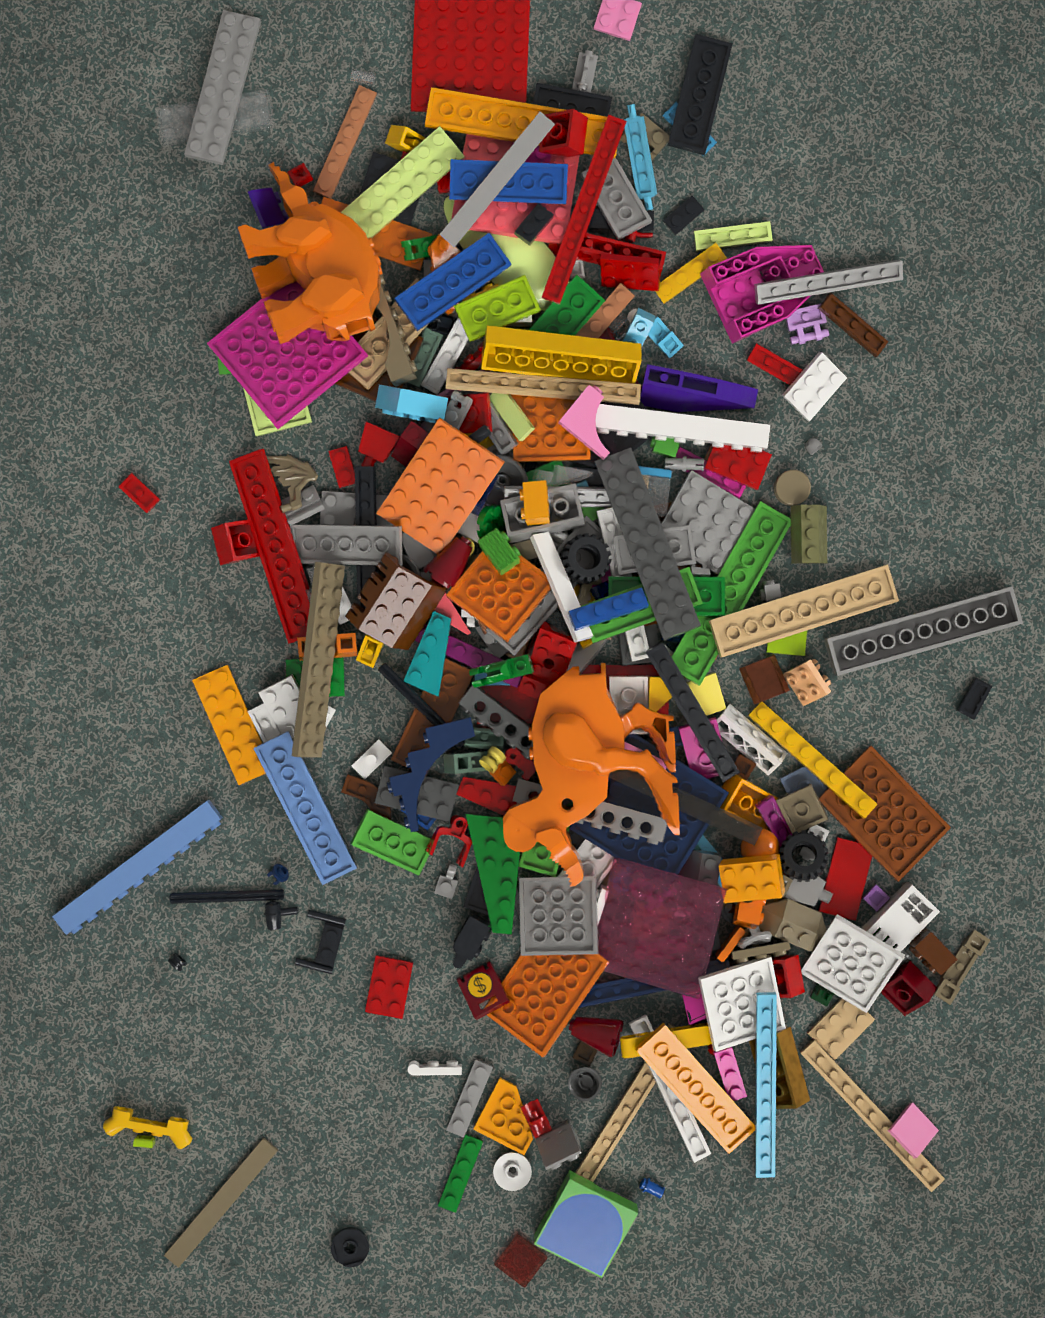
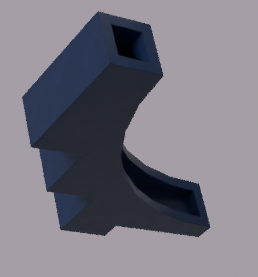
[387,717,475,832]

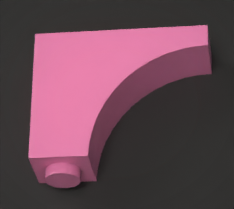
[558,385,610,460]

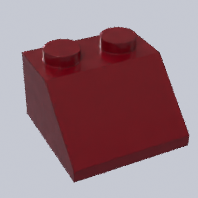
[881,961,937,1016]

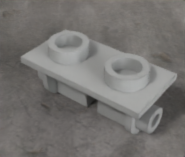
[572,50,598,93]

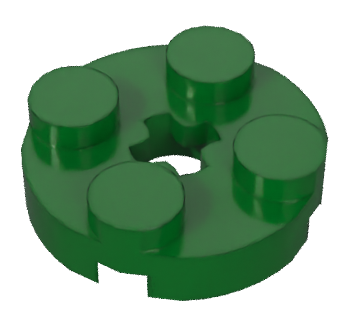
[477,504,506,539]

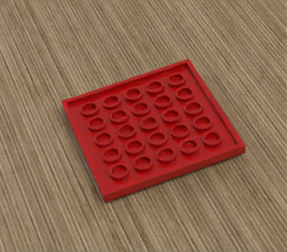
[411,0,530,112]

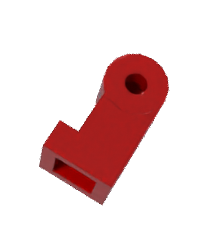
[505,747,536,781]

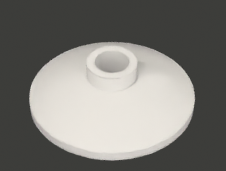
[493,1152,532,1191]

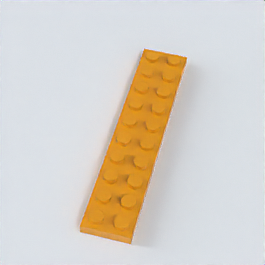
[425,87,617,159]

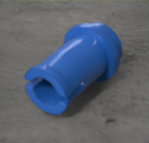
[639,1178,665,1199]

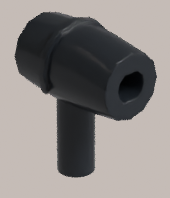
[264,901,298,930]

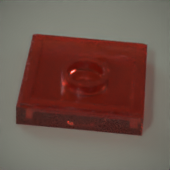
[494,1233,548,1288]

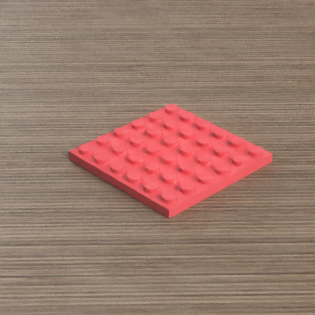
[451,134,580,244]

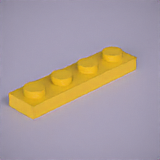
[655,243,727,304]

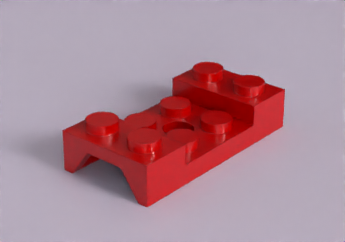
[518,621,578,700]

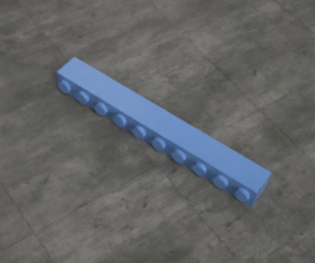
[52,800,223,935]

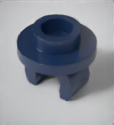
[267,864,289,885]

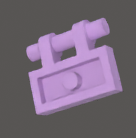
[786,304,829,345]

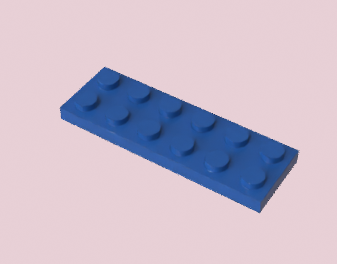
[449,159,568,204]
[394,233,512,331]

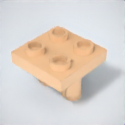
[783,659,831,706]

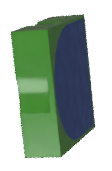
[534,1170,638,1278]

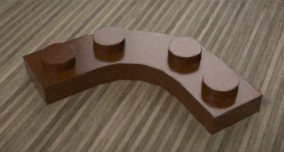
[341,774,391,820]

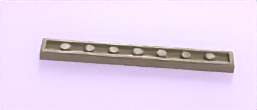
[164,1137,278,1268]

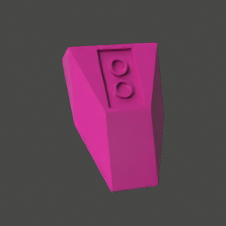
[700,245,824,344]

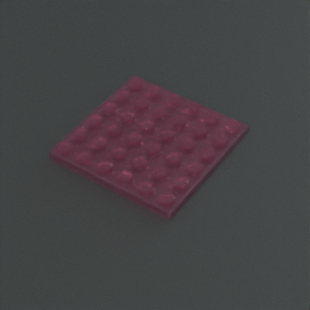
[598,857,727,999]

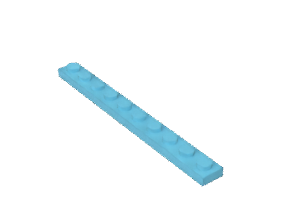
[755,992,777,1178]

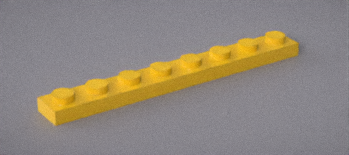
[749,702,877,819]

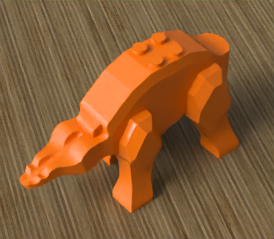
[238,162,383,344]

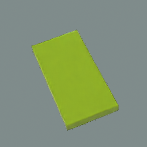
[454,275,541,342]

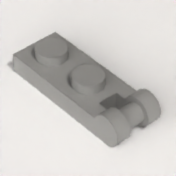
[444,390,473,430]

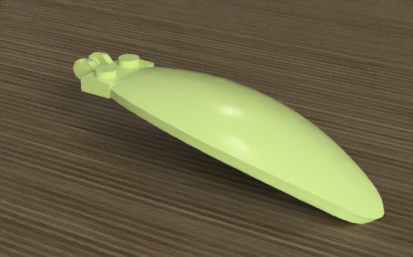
[444,196,569,311]

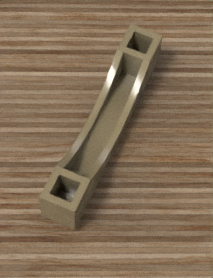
[376,274,418,387]

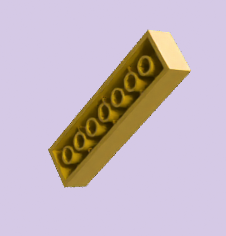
[481,325,642,384]

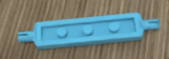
[625,104,657,211]

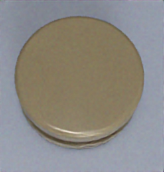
[774,470,811,506]

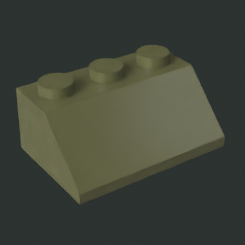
[791,505,828,564]

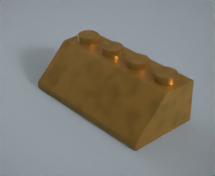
[749,1027,810,1109]

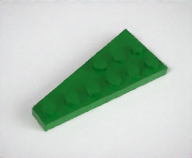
[466,813,520,935]

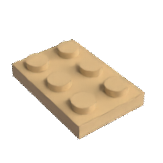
[807,998,875,1060]

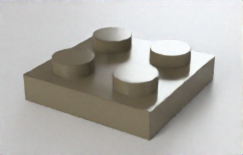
[776,784,828,834]

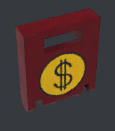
[456,961,510,1020]

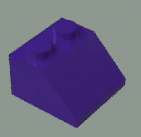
[248,187,288,229]

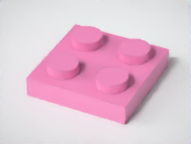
[594,0,642,41]

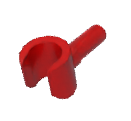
[625,231,653,243]

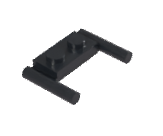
[295,909,346,975]

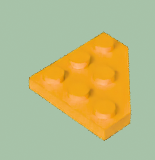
[473,1077,533,1155]

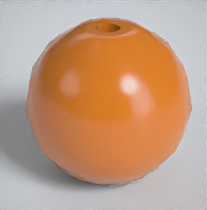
[740,829,780,857]

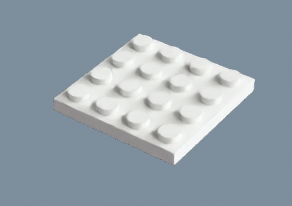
[801,914,905,1013]
[698,955,786,1052]

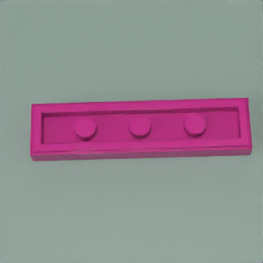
[671,447,746,499]

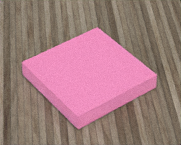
[888,1103,939,1158]

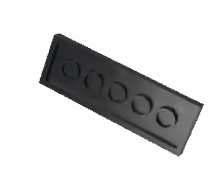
[667,34,733,155]

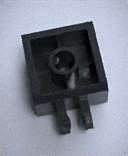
[452,912,492,969]

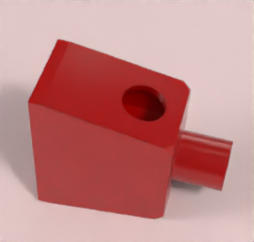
[358,421,400,466]

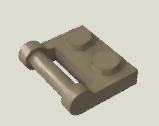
[620,113,670,161]

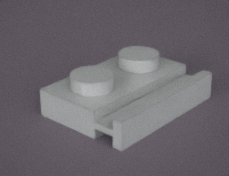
[281,485,325,526]

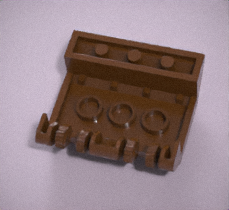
[345,552,448,650]

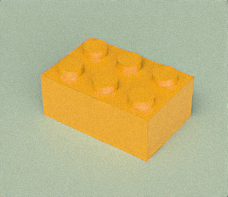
[719,854,785,903]

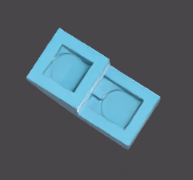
[648,316,684,359]

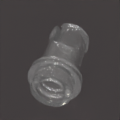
[350,69,376,86]

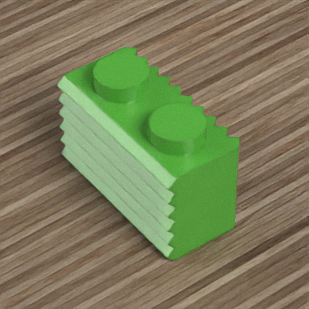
[478,528,521,576]

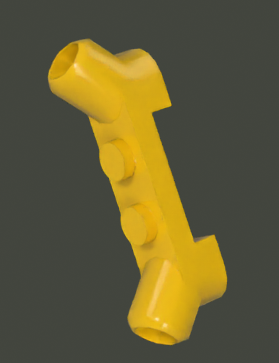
[103,1106,192,1149]

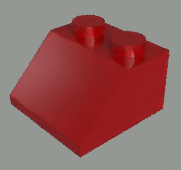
[539,109,588,157]
[211,520,260,565]
[772,955,805,998]

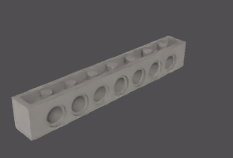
[513,779,667,845]

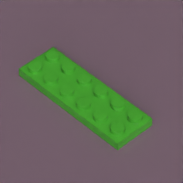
[581,567,703,644]

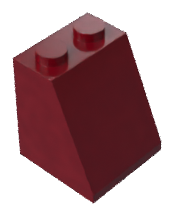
[391,421,429,467]

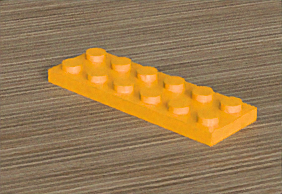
[192,665,266,785]

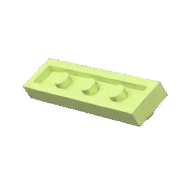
[693,221,773,251]

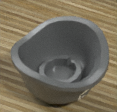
[568,1067,602,1101]

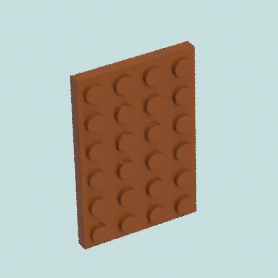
[818,746,951,882]

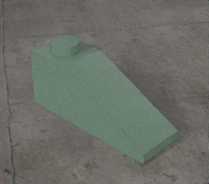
[443,750,505,774]

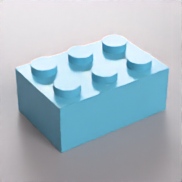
[375,385,448,423]

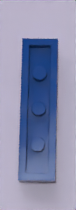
[568,588,649,631]

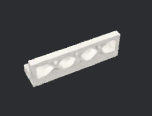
[716,704,788,776]

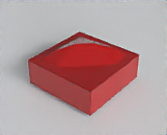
[287,163,313,187]
[437,172,450,194]

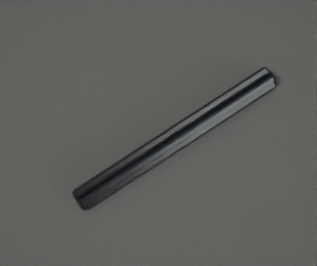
[378,663,465,749]
[170,889,285,904]

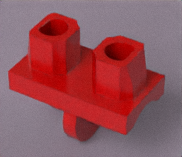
[520,1098,552,1139]

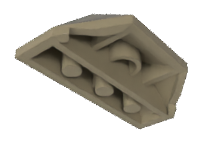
[759,898,826,951]

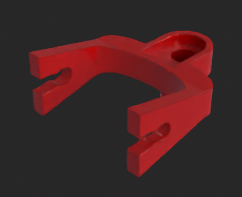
[425,815,472,867]

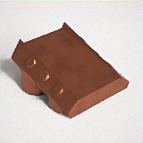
[739,655,790,704]

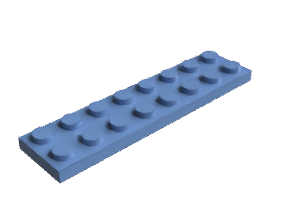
[253,731,357,885]

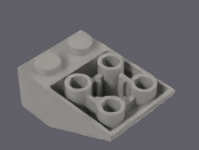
[535,1119,581,1170]

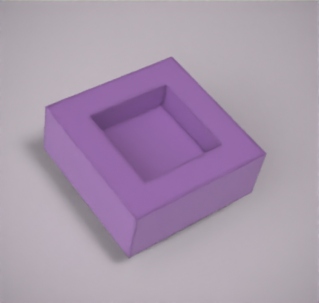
[862,884,890,911]

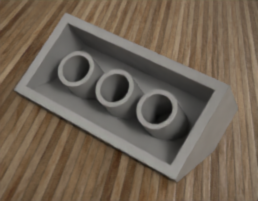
[500,483,585,543]

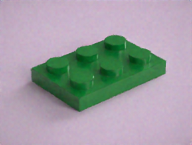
[286,658,345,697]

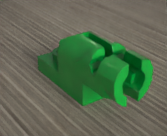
[469,654,534,688]

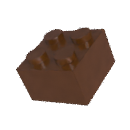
[909,928,958,975]

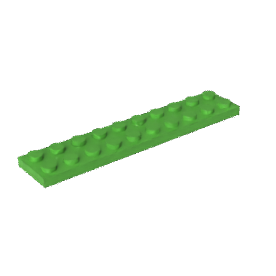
[672,501,791,686]

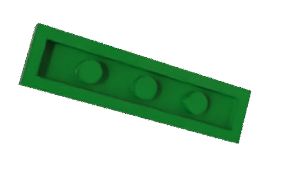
[438,1134,483,1213]

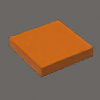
[715,925,746,962]

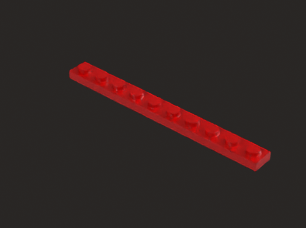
[542,114,627,305]

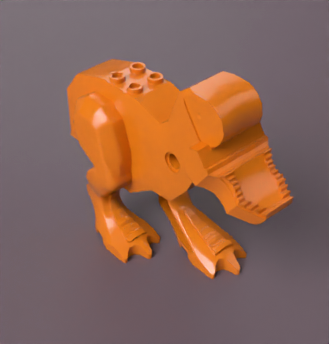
[503,663,680,887]

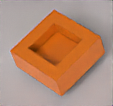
[489,760,516,786]

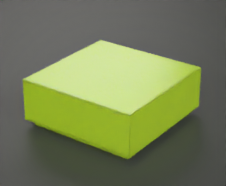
[133,1135,156,1148]

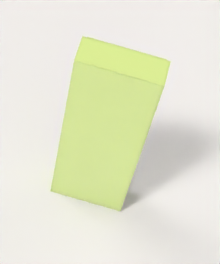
[490,393,535,441]

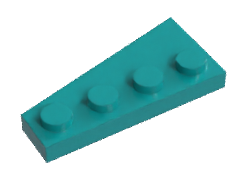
[404,610,452,697]

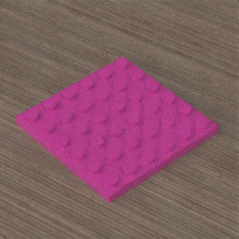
[207,282,368,429]

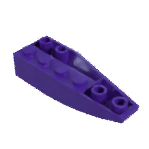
[640,364,758,412]

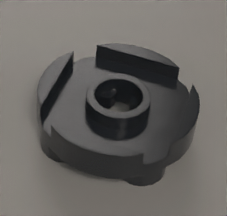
[331,1227,370,1268]

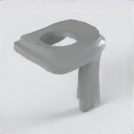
[737,926,772,949]

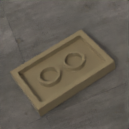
[729,941,790,964]

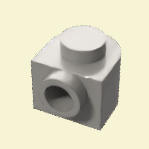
[760,580,781,603]

